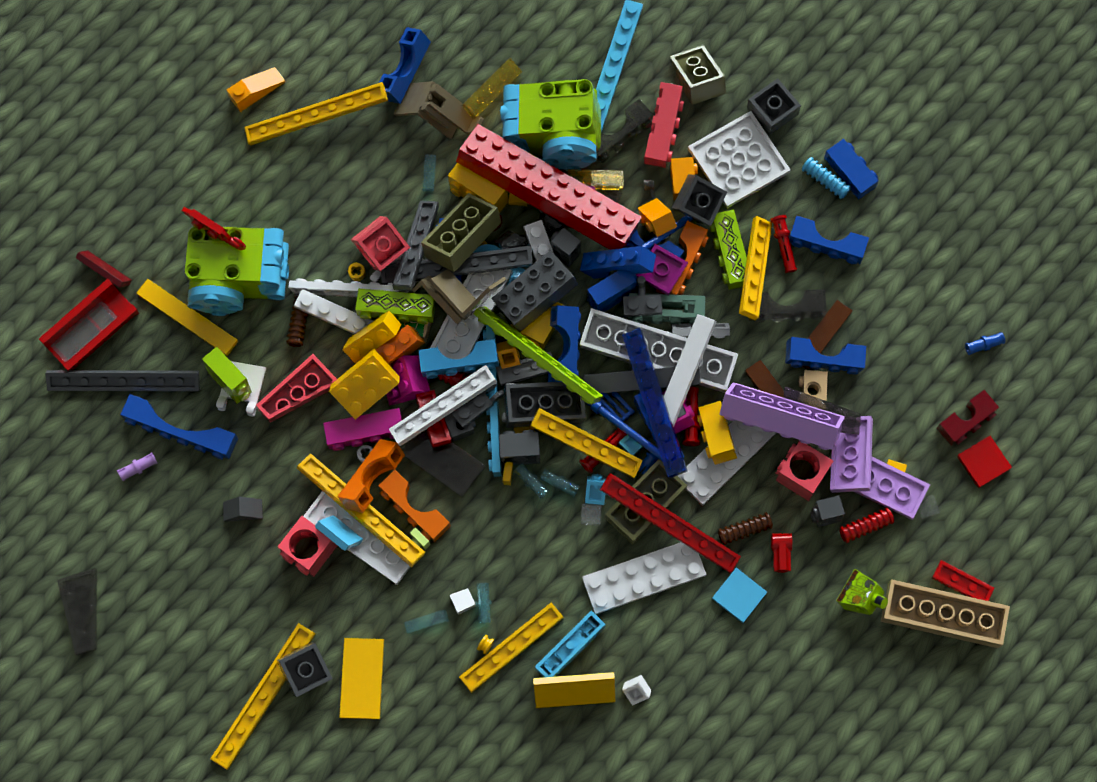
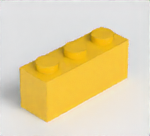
[342,311,402,363]
[697,401,737,465]

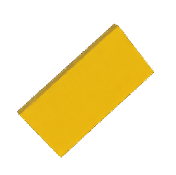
[340,638,384,720]
[533,672,616,708]

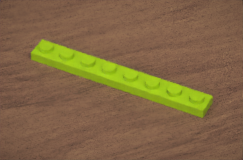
[473,306,603,404]

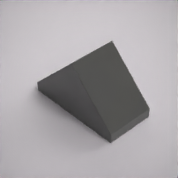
[223,497,263,522]

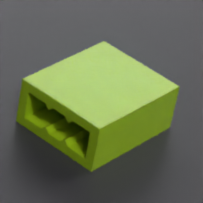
[202,347,252,404]

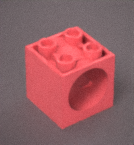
[351,216,410,271]
[775,441,833,501]
[278,516,337,577]

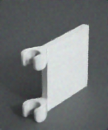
[216,361,266,417]

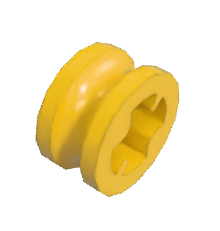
[348,262,366,281]
[477,635,495,655]

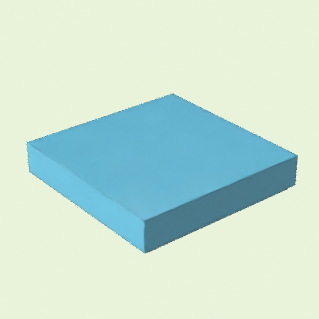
[315,515,363,551]
[712,568,767,623]

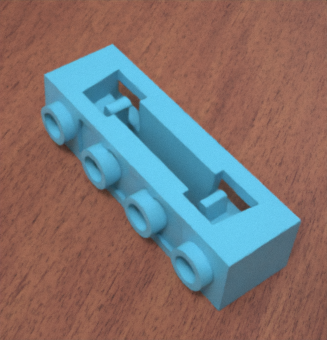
[535,610,606,678]

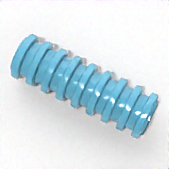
[802,157,851,199]

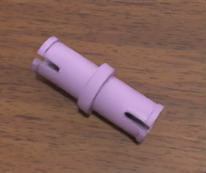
[117,452,157,481]

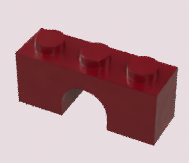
[936,390,999,446]

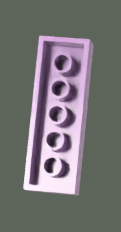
[719,382,845,450]

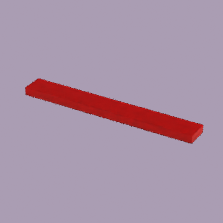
[600,473,741,573]

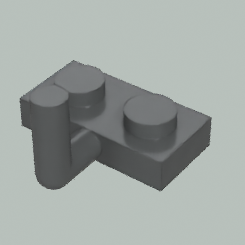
[623,276,662,317]

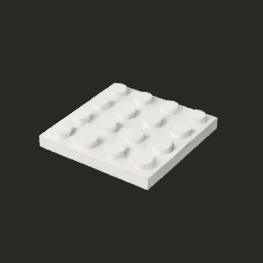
[688,111,791,208]

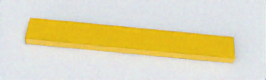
[244,82,388,146]
[297,453,425,568]
[210,623,316,770]

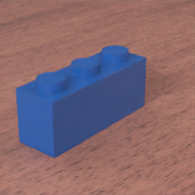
[824,139,879,200]

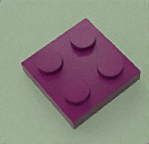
[636,244,688,296]

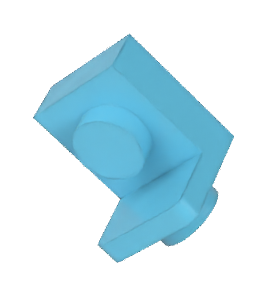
[585,474,606,505]

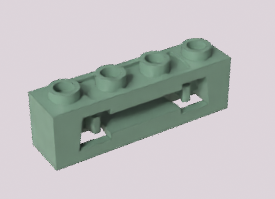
[628,293,705,324]

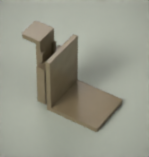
[393,81,484,139]
[412,269,507,325]

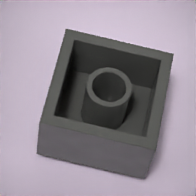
[747,78,801,135]
[672,174,727,226]
[499,430,540,466]
[277,642,333,697]

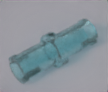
[514,463,550,499]
[540,468,580,497]
[476,583,492,624]

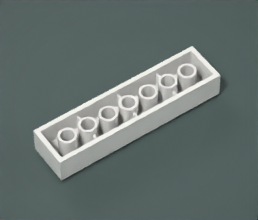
[580,308,738,393]

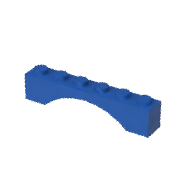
[120,394,238,460]

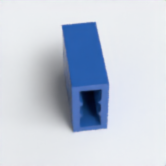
[587,270,637,312]

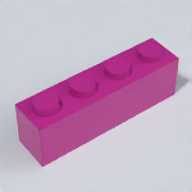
[323,408,402,451]

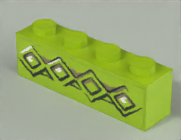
[709,210,747,290]
[355,288,436,324]

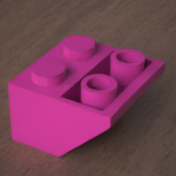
[386,355,430,405]

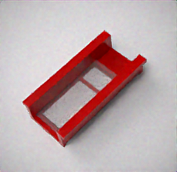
[39,278,139,371]

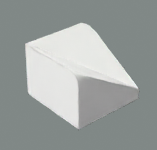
[450,589,476,615]
[622,675,651,705]

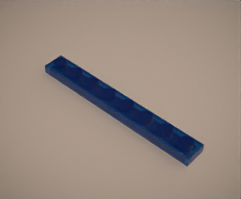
[622,328,688,478]

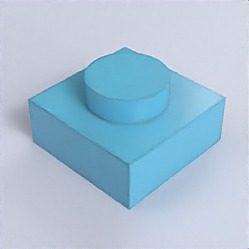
[619,435,643,456]

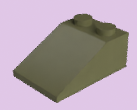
[670,45,726,105]

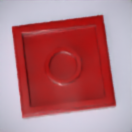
[957,435,1012,489]

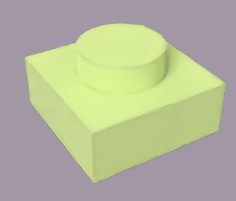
[410,527,431,550]

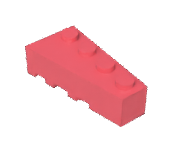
[644,82,684,168]
[256,354,337,423]

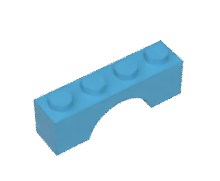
[419,339,499,379]

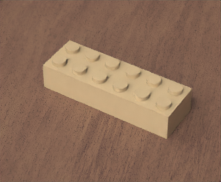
[881,579,1010,648]

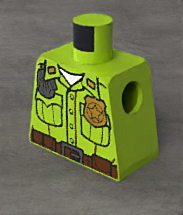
[836,569,888,615]

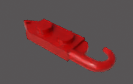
[181,207,246,251]

